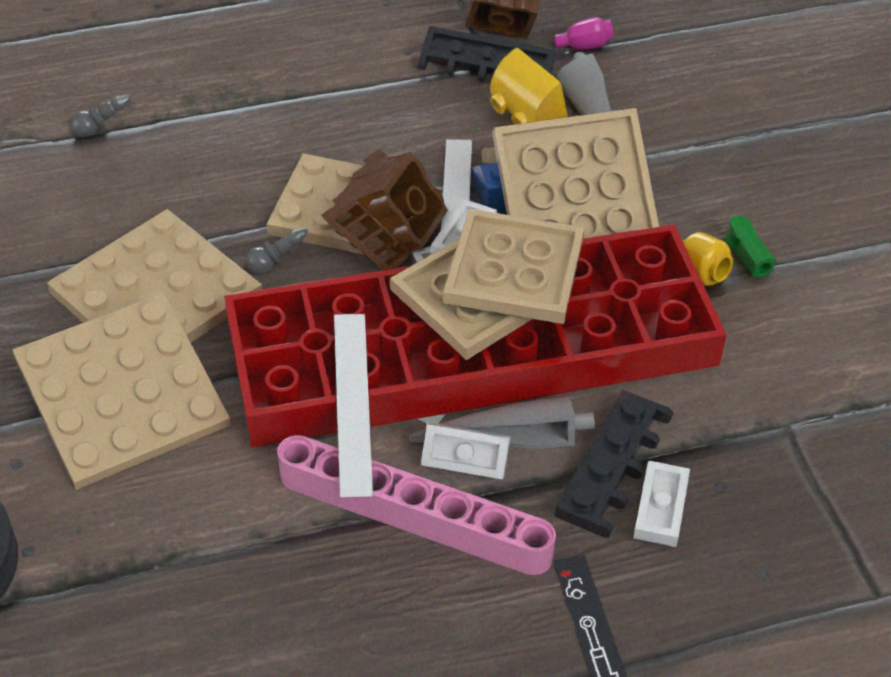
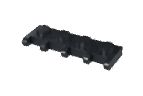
[418,26,556,82]
[555,389,674,538]

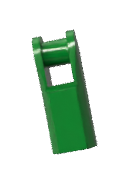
[724,215,776,278]

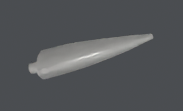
[556,52,611,115]
[409,396,595,449]

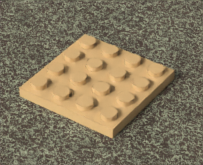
[492,108,659,239]
[47,209,262,343]
[12,292,230,490]

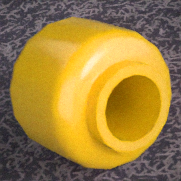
[683,232,733,286]

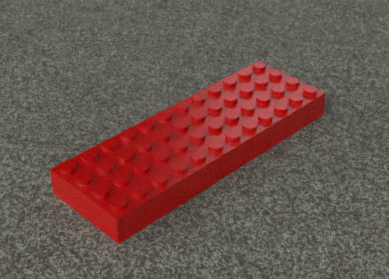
[224,224,727,448]

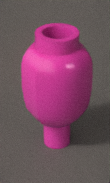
[554,17,614,51]

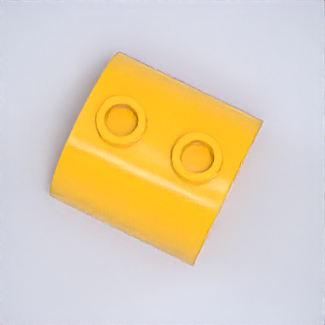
[490,48,567,125]

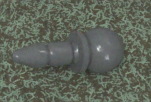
[71,95,131,137]
[245,228,308,275]

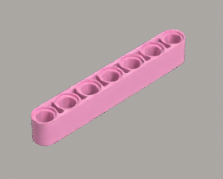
[277,435,556,575]

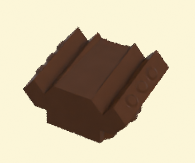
[465,0,540,39]
[321,149,448,270]

